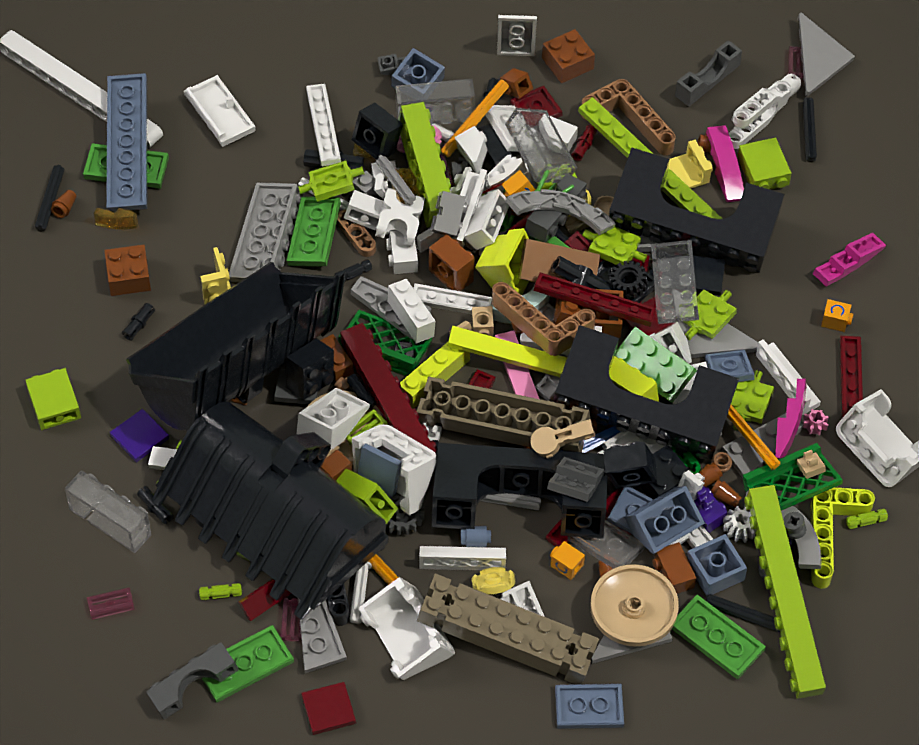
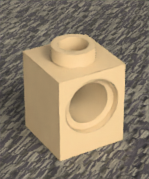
[472,306,494,337]

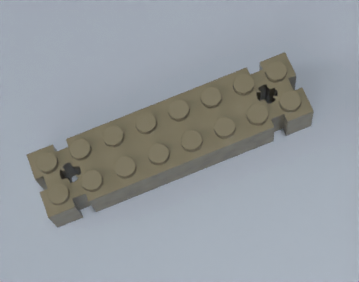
[417,376,591,452]
[417,573,599,685]

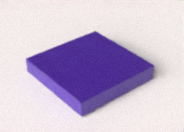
[110,409,169,463]

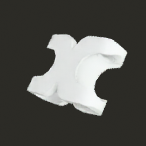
[375,188,425,246]

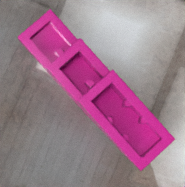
[706,125,744,202]
[813,233,886,287]
[775,379,807,459]

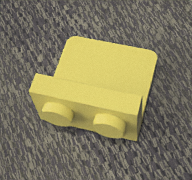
[668,140,713,188]
[200,247,231,305]

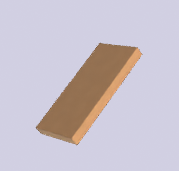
[518,239,600,283]

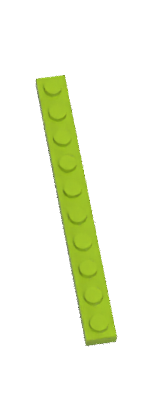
[578,97,723,219]

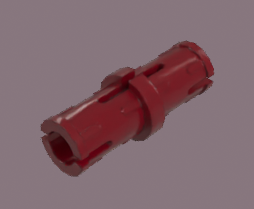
[571,125,598,161]

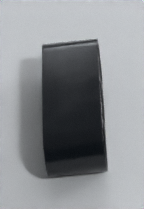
[477,124,513,169]
[326,583,350,626]

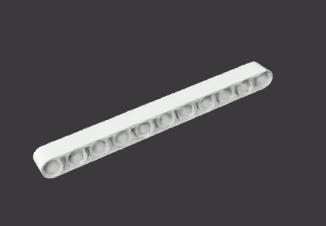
[0,30,163,149]

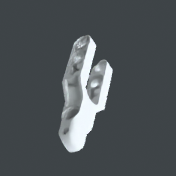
[729,74,801,149]

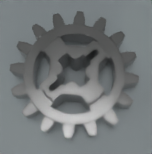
[386,492,425,536]

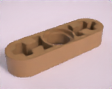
[337,210,376,257]

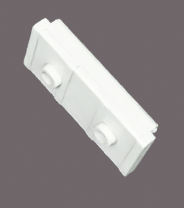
[184,75,256,147]

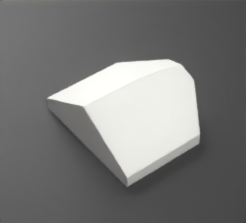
[501,581,545,617]

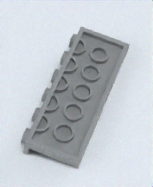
[229,182,303,282]

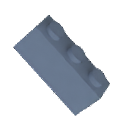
[625,485,705,554]

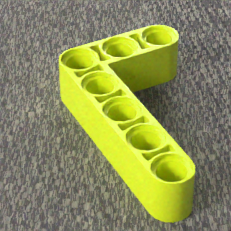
[811,488,875,589]

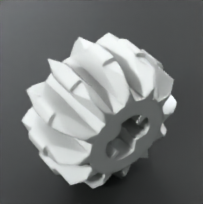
[723,506,755,543]

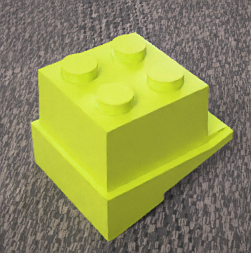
[475,228,529,296]

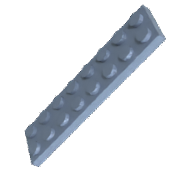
[106,73,147,212]

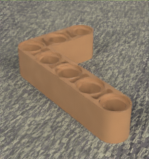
[581,79,675,155]
[492,282,595,356]

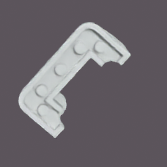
[836,389,919,487]
[352,424,436,515]
[358,577,455,680]

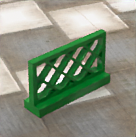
[338,310,433,376]
[743,443,843,511]

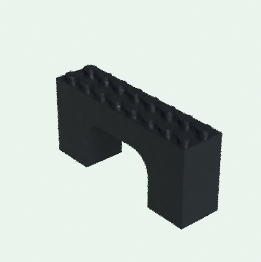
[609,148,785,273]
[554,325,739,459]
[432,443,607,538]

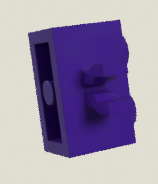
[694,486,727,533]

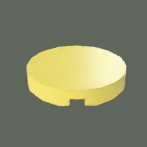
[472,567,515,594]

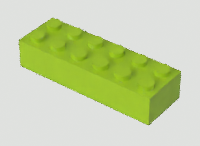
[398,102,451,228]

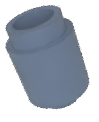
[461,526,491,547]

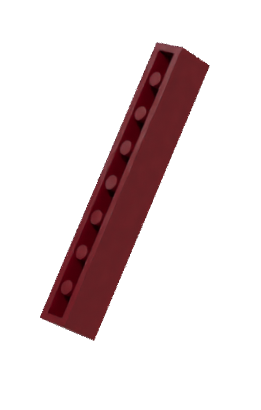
[340,323,438,453]

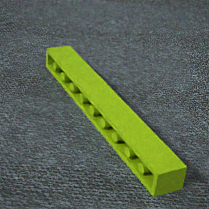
[744,485,826,699]

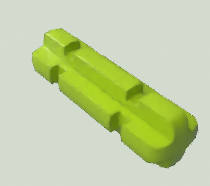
[846,509,888,529]
[199,583,242,600]

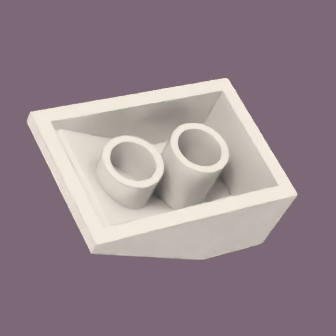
[497,15,537,56]
[297,388,370,451]

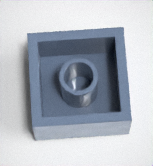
[391,48,445,104]
[687,534,747,597]

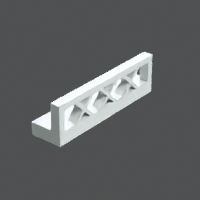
[451,169,487,248]
[756,339,821,415]
[419,546,506,570]

